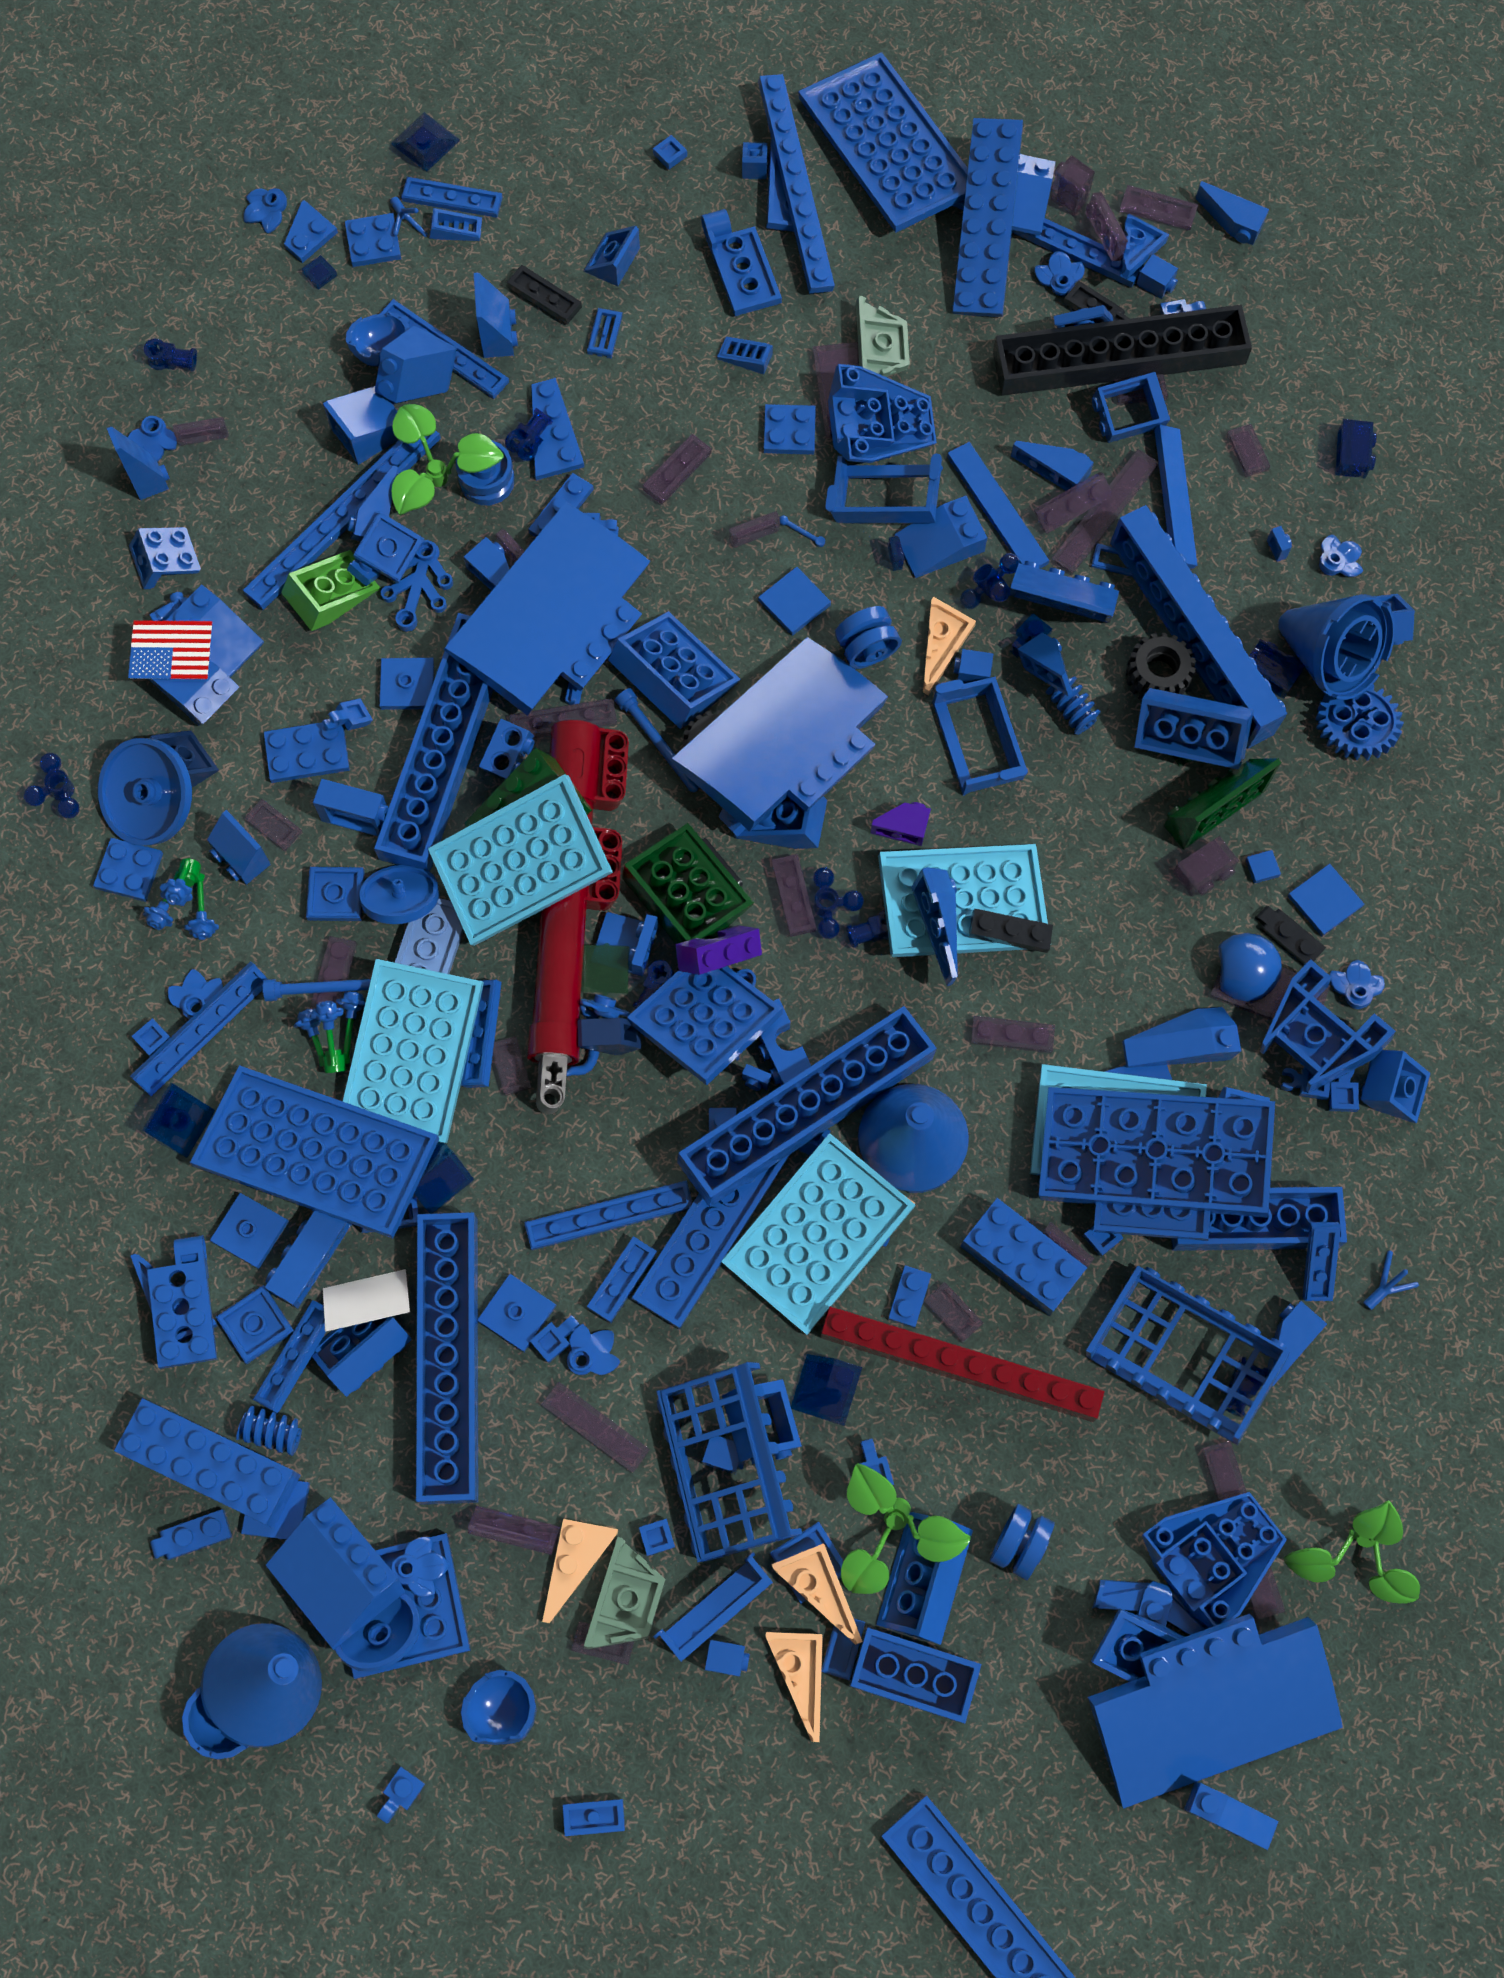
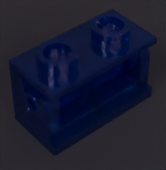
[1335,419,1377,479]
[1249,639,1304,699]

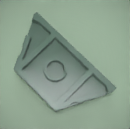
[856,296,910,377]
[584,1537,665,1649]

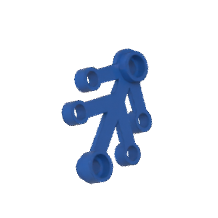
[381,540,453,632]

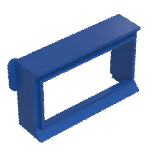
[825,453,943,523]
[932,677,1028,796]
[653,1552,773,1662]

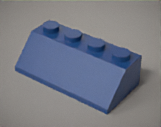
[876,1512,973,1645]

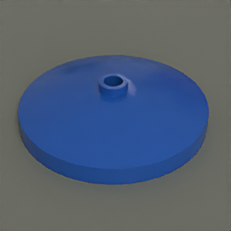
[98,738,192,845]

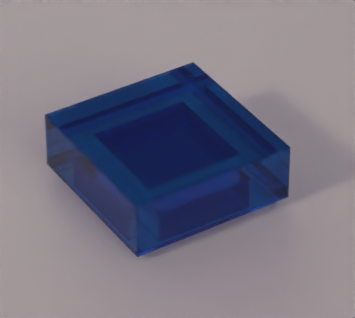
[302,255,338,290]
[887,536,904,571]

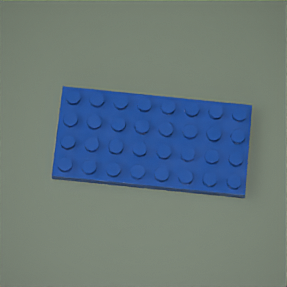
[799,52,968,233]
[190,1065,439,1239]

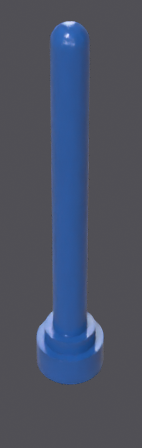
[614,688,699,792]
[263,979,371,1001]

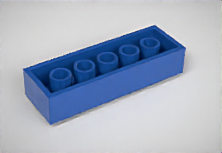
[1171,1187,1347,1251]
[114,1398,301,1529]

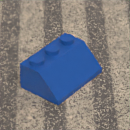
[312,1316,412,1397]

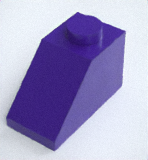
[870,802,931,846]

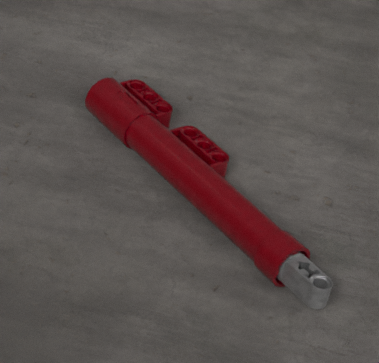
[527,720,629,1114]

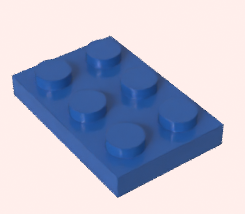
[264,722,350,783]

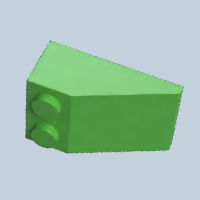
[281,550,380,631]

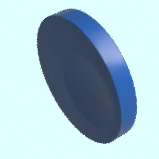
[360,865,439,924]

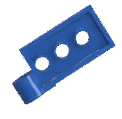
[701,209,782,316]
[147,1235,217,1369]

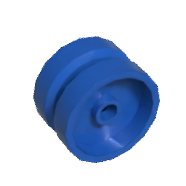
[456,440,515,505]
[835,606,902,669]
[990,1504,1055,1581]

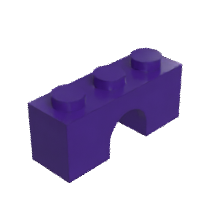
[676,925,762,975]

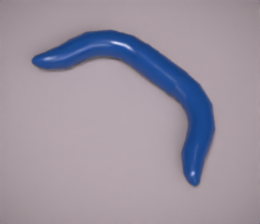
[566,1004,599,1076]

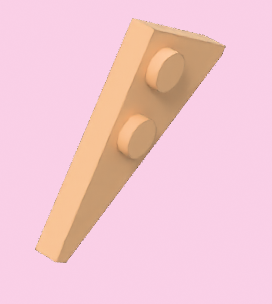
[923,597,976,696]
[542,1519,618,1623]
[772,1543,863,1645]
[766,1632,822,1742]

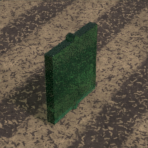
[583,943,629,996]

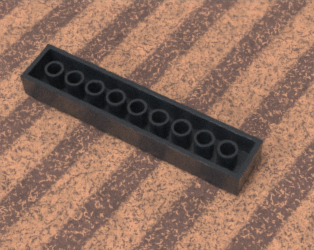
[993,305,1252,396]

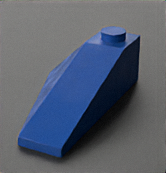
[107,427,170,500]
[911,867,958,986]
[1122,1007,1241,1068]

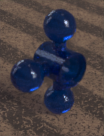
[960,553,1020,609]
[24,753,80,819]
[813,867,864,939]

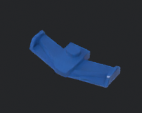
[1092,1580,1209,1635]

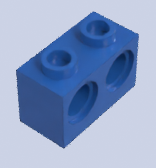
[479,719,535,780]

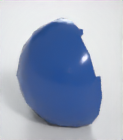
[346,311,410,367]
[1218,933,1282,1002]
[461,1670,537,1745]
[182,1687,248,1760]

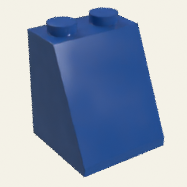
[375,326,457,403]
[323,386,398,465]

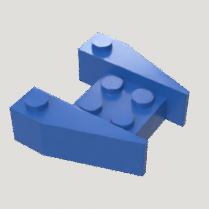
[1260,959,1396,1093]

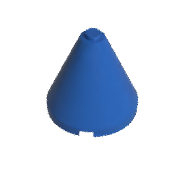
[1279,594,1395,700]
[858,1084,969,1193]
[201,1624,322,1748]

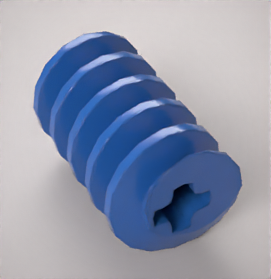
[1046,676,1101,735]
[236,1406,302,1456]

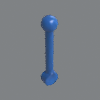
[778,515,825,547]

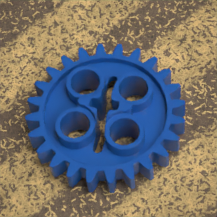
[1316,684,1403,761]

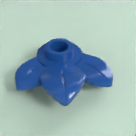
[243,188,287,233]
[1035,251,1084,296]
[128,416,177,462]
[1319,535,1363,577]
[1330,960,1385,1009]
[168,969,223,1019]
[579,994,631,1018]
[567,1324,620,1375]
[391,1537,450,1597]

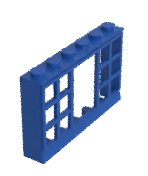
[1086,1266,1290,1446]
[657,1362,802,1562]

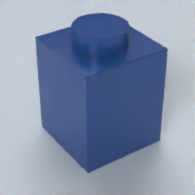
[1136,254,1178,299]
[953,649,994,684]
[702,1436,745,1475]
[705,1640,750,1677]

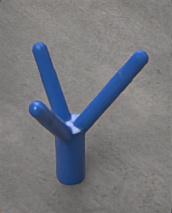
[390,197,428,237]
[1363,1250,1419,1310]

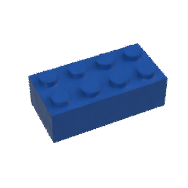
[1135,688,1254,769]
[960,1198,1087,1316]
[849,1627,982,1724]

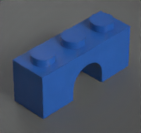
[758,999,811,1086]

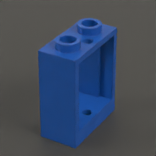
[1092,372,1170,443]
[313,779,388,836]
[722,1379,801,1465]

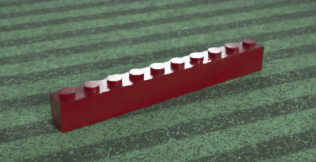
[821,1306,1105,1422]

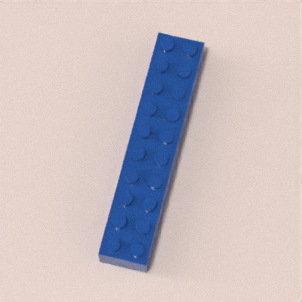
[1110,505,1287,749]
[374,613,494,872]
[677,1006,937,1207]
[416,1212,478,1505]

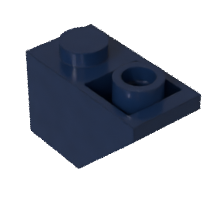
[577,1018,641,1055]

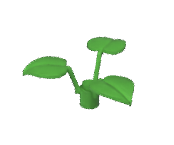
[392,404,504,515]
[841,1463,971,1594]
[1283,1500,1420,1603]

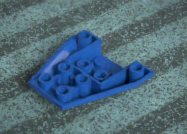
[828,364,937,463]
[1142,1492,1287,1628]

